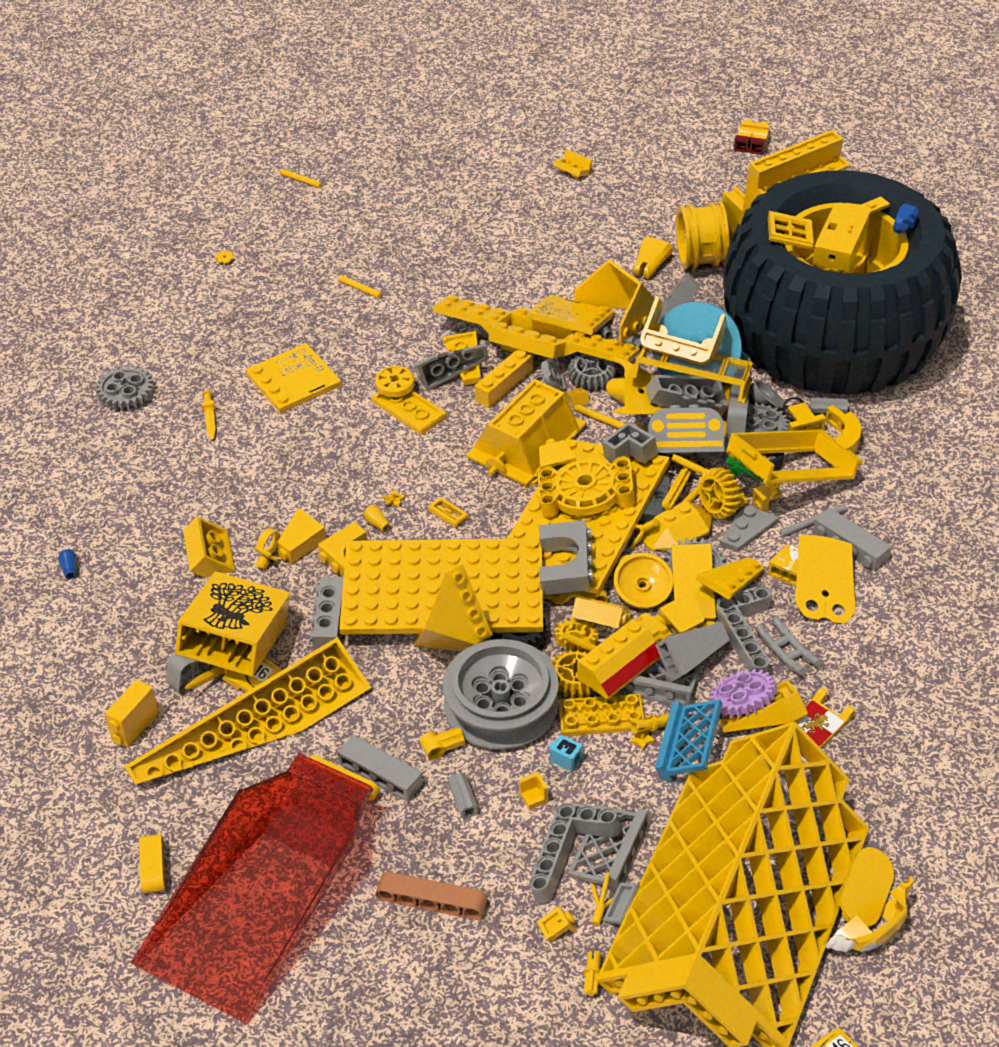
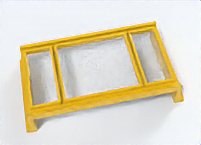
[629,347,753,403]

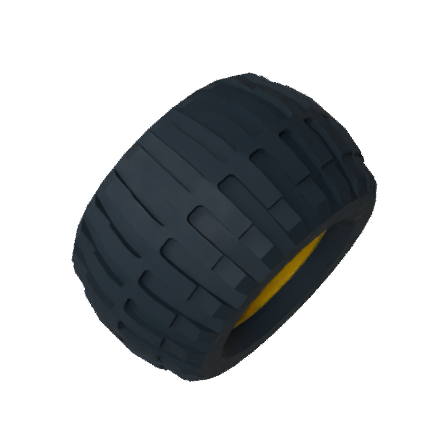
[723,170,962,394]

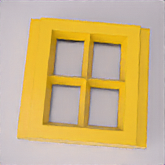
[768,211,814,250]

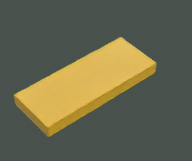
[854,197,890,214]

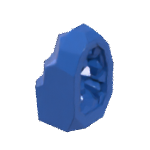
[893,204,919,234]

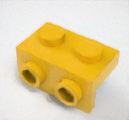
[553,150,593,178]

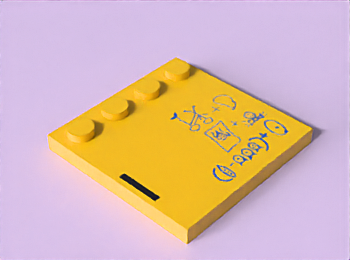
[526,295,614,335]
[245,343,342,413]

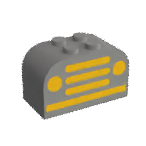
[646,405,725,458]

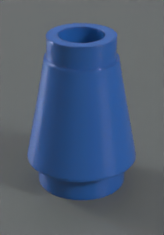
[57,549,77,579]

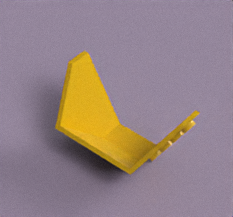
[574,259,655,343]
[414,564,493,652]

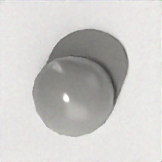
[749,380,784,409]

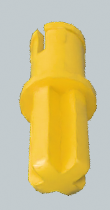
[583,951,602,997]

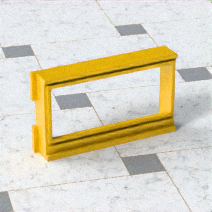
[726,430,863,484]

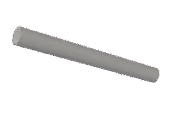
[779,504,848,537]

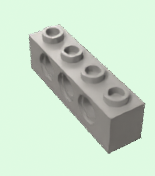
[310,577,344,649]

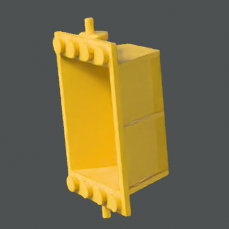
[466,379,587,486]

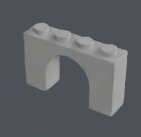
[539,520,594,595]

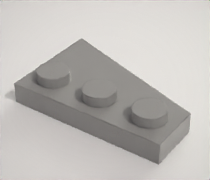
[720,505,780,552]

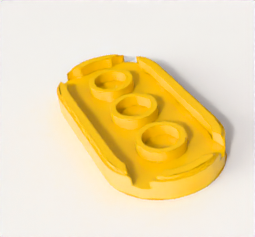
[838,847,894,927]

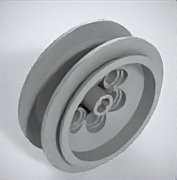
[443,639,558,749]

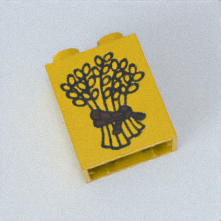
[175,571,290,677]

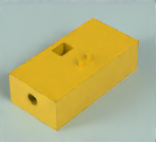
[812,204,870,272]

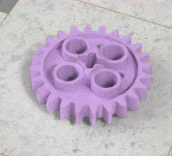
[709,669,777,718]

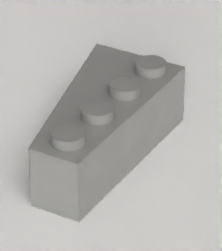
[646,375,729,417]

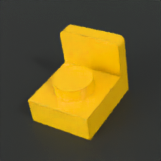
[537,906,577,942]

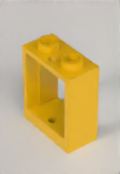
[572,597,632,628]

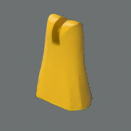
[632,236,673,279]

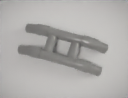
[755,616,822,675]

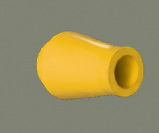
[363,505,390,532]

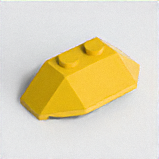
[640,500,712,552]

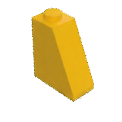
[277,508,326,564]

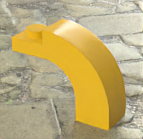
[826,405,861,454]

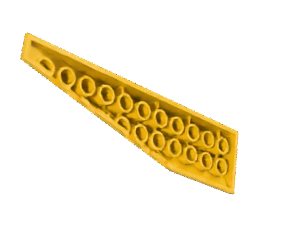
[124,637,371,785]

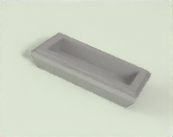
[603,882,639,924]

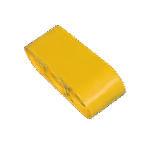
[139,834,166,894]

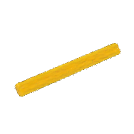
[661,456,698,511]

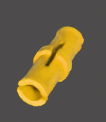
[630,713,669,733]

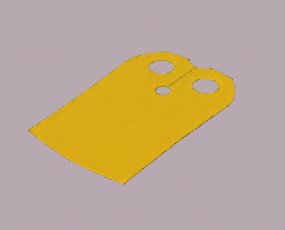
[795,535,856,623]

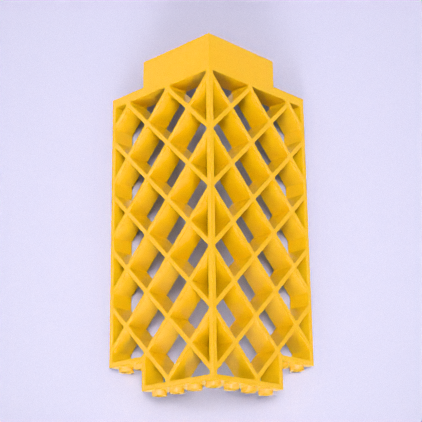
[596,721,869,1047]

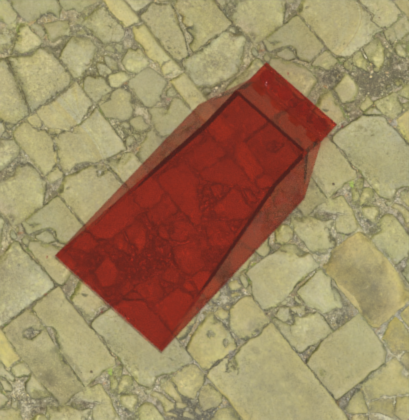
[130,753,374,1025]

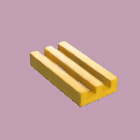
[428,497,469,529]

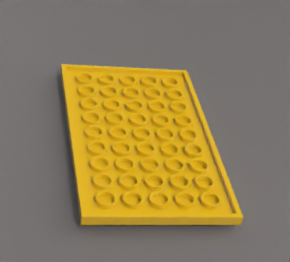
[507,438,670,595]
[339,538,543,635]

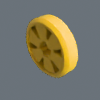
[375,366,415,397]

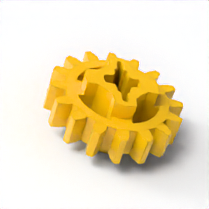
[555,617,599,653]

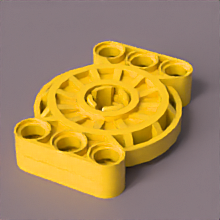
[538,456,635,518]

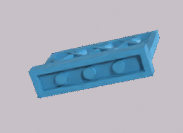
[655,699,723,781]

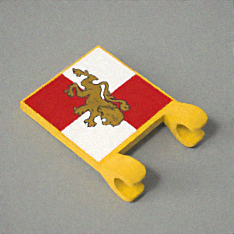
[796,688,855,748]

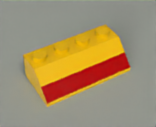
[577,619,661,699]

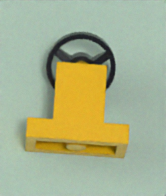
[782,397,826,431]

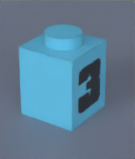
[549,735,583,772]

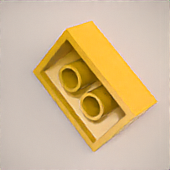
[183,516,235,578]

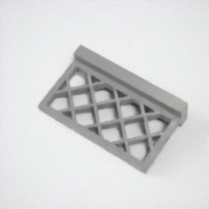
[617,658,700,706]
[567,805,650,892]

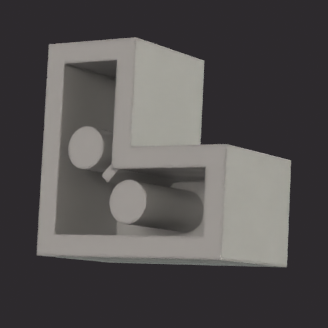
[602,422,658,464]

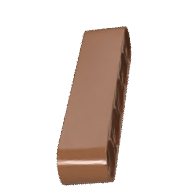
[375,872,488,920]

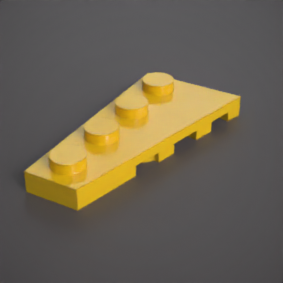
[442,331,481,385]
[696,557,765,600]

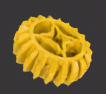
[697,467,742,519]
[551,649,596,699]

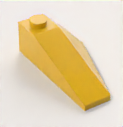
[718,680,808,733]

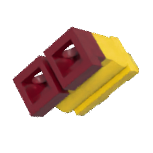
[734,119,769,155]

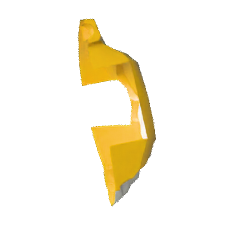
[826,876,914,952]

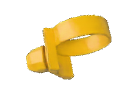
[254,528,281,570]

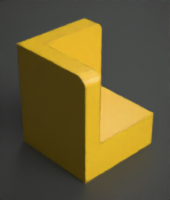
[752,485,782,512]
[519,772,548,810]

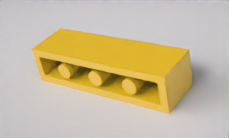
[474,349,533,408]

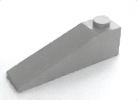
[414,344,489,391]

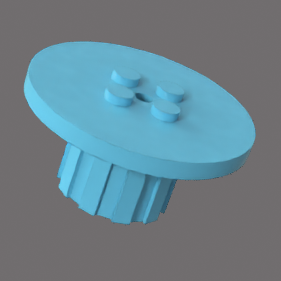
[652,301,742,384]

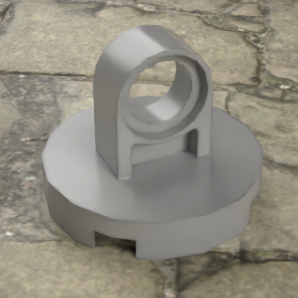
[532,358,567,391]

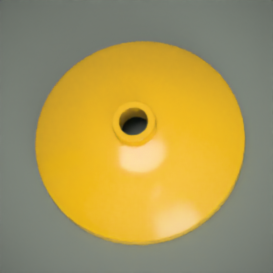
[613,553,673,609]

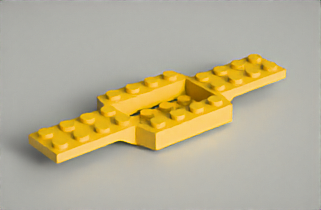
[433,295,640,363]

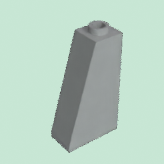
[655,622,730,683]

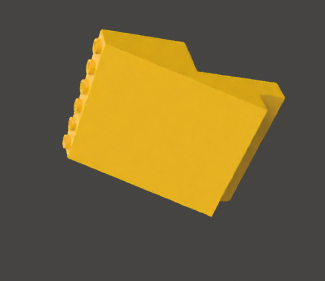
[722,130,851,245]

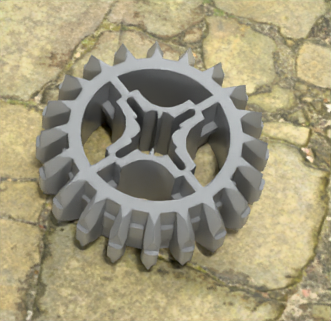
[568,353,616,392]

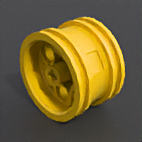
[676,201,729,269]

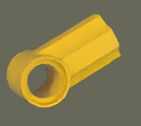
[419,727,465,760]

